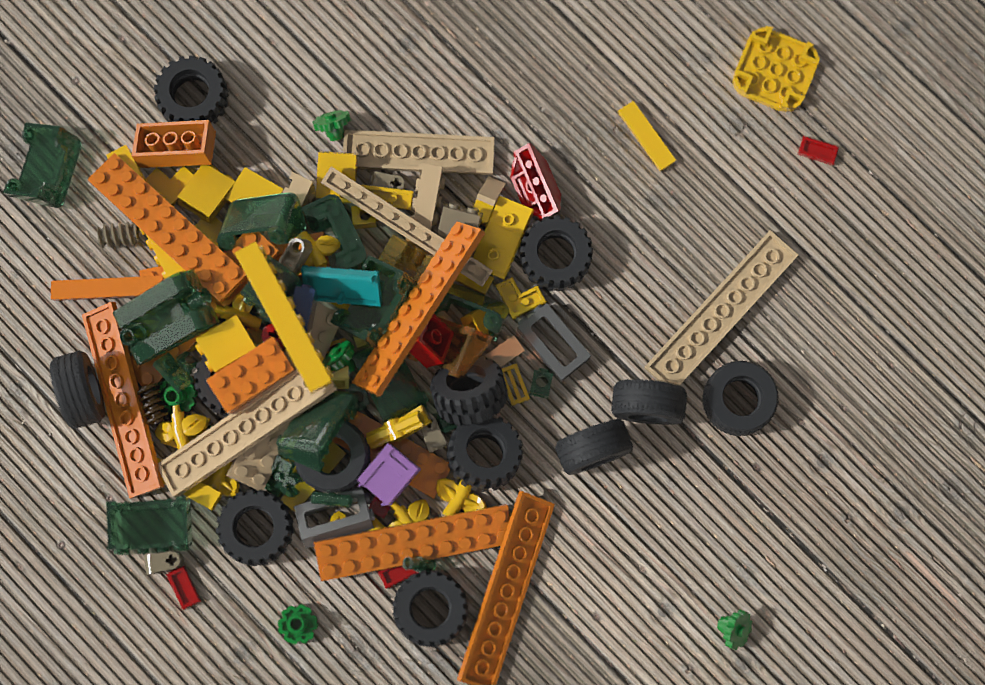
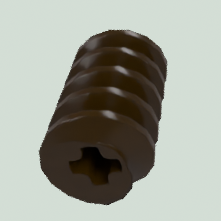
[137,382,170,425]

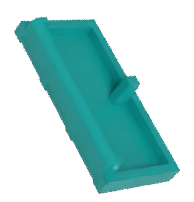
[301,265,382,306]

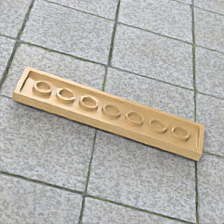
[343,130,494,175]

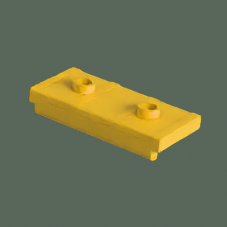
[473,196,534,280]

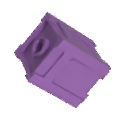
[358,443,421,506]

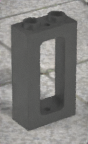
[517,303,591,383]
[294,486,375,548]

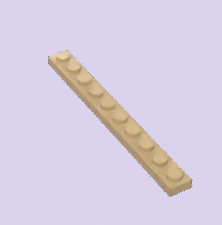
[321,167,493,287]

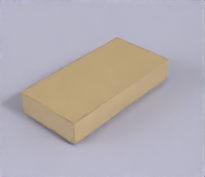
[476,176,506,206]
[484,335,525,368]

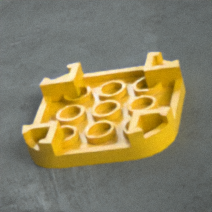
[732,26,820,112]

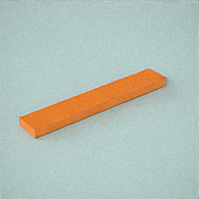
[51,276,164,301]

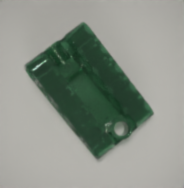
[112,269,219,365]

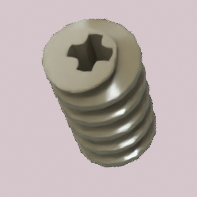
[97,222,139,248]

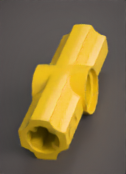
[366,411,425,449]

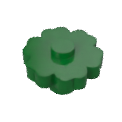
[312,110,351,141]
[322,340,355,374]
[159,376,198,414]
[277,604,318,645]
[717,609,753,650]

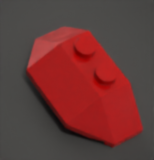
[510,143,562,219]

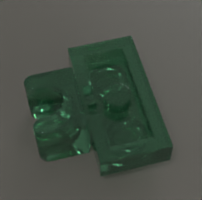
[153,351,197,394]
[265,454,304,498]

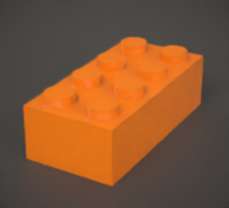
[131,120,216,168]
[206,337,295,414]

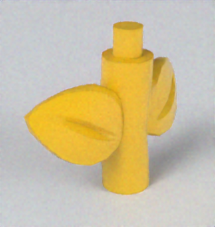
[296,231,341,267]
[214,290,262,332]
[155,405,207,450]
[201,461,240,497]
[436,478,487,516]
[388,500,429,527]

